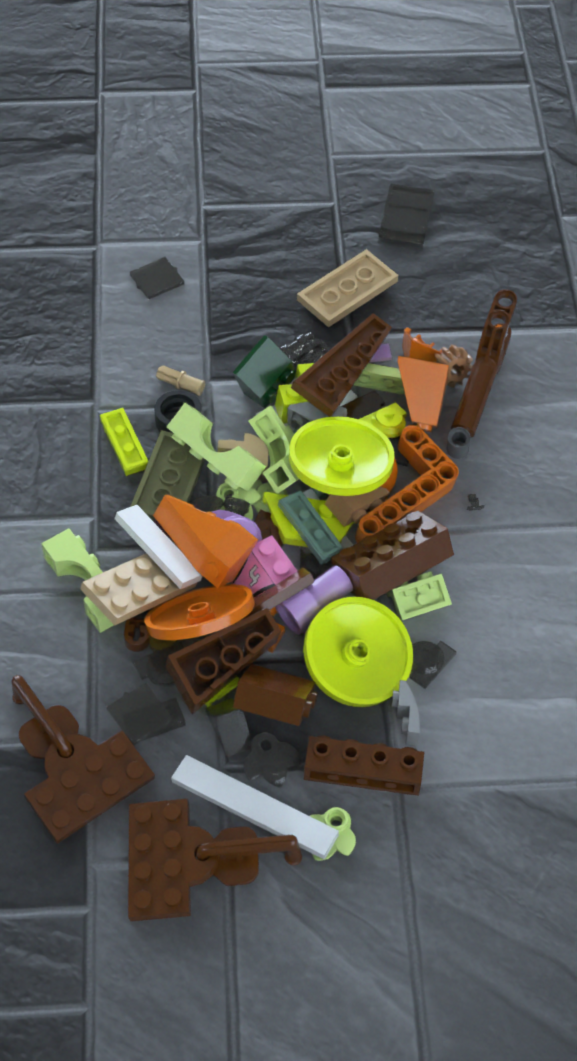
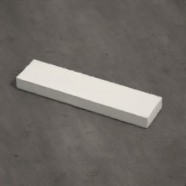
[115,505,202,590]

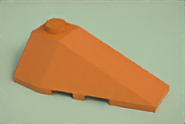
[153,495,258,588]

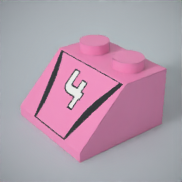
[231,535,297,598]

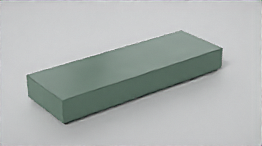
[278,490,344,565]

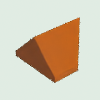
[402,327,442,362]

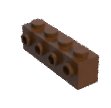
[304,735,424,796]

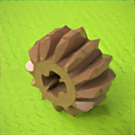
[434,344,473,388]

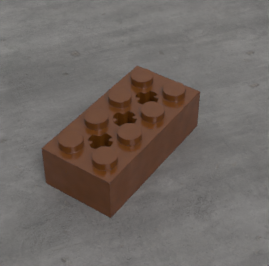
[331,511,454,600]

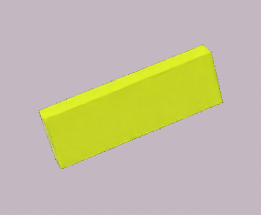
[99,408,149,476]

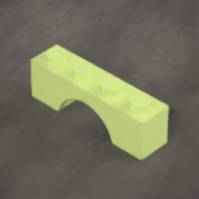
[167,403,267,491]
[41,528,114,633]

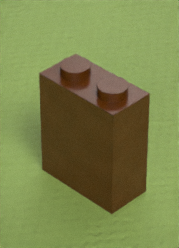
[233,664,318,726]

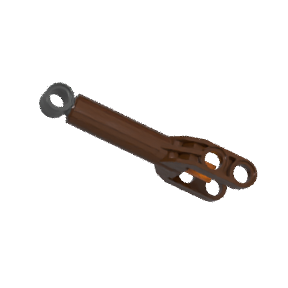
[447,289,517,459]

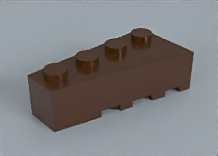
[165,607,281,715]

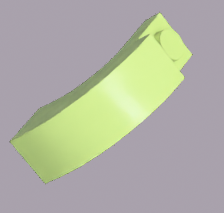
[249,406,299,494]

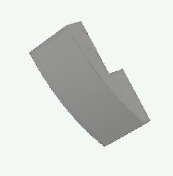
[392,680,420,746]

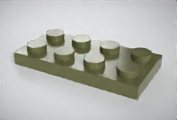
[130,430,205,522]

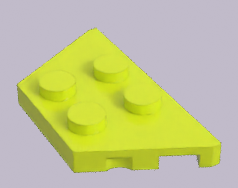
[262,492,354,547]

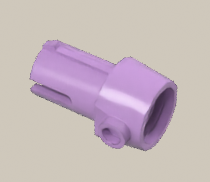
[276,566,353,635]

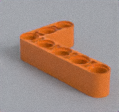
[355,425,459,543]

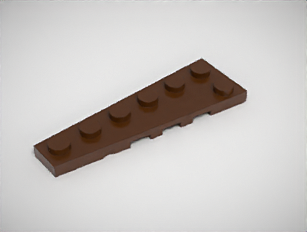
[291,313,392,417]

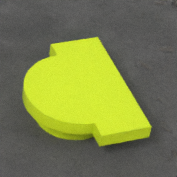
[358,402,407,438]

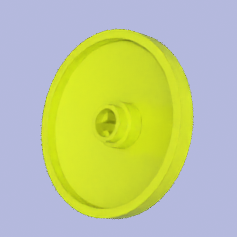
[289,416,394,496]
[303,597,413,707]

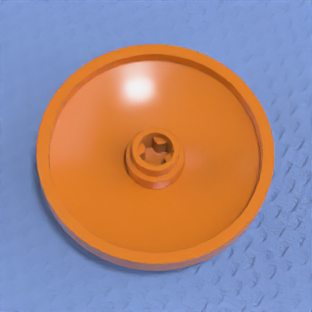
[144,584,255,640]

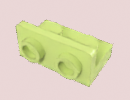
[386,571,452,621]

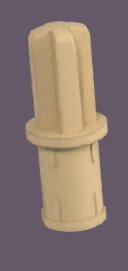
[156,366,205,396]

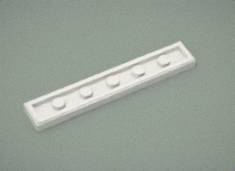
[171,755,339,860]

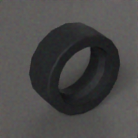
[154,390,202,433]

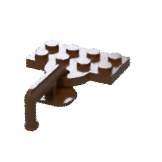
[11,675,155,844]
[128,798,302,922]

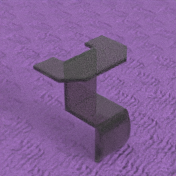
[467,494,485,511]

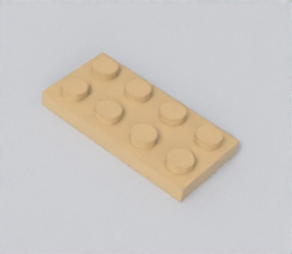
[297,249,398,327]
[80,553,197,626]

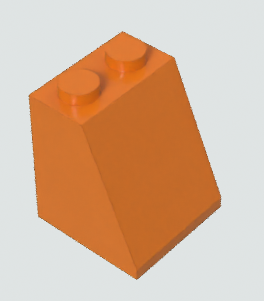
[397,356,449,432]

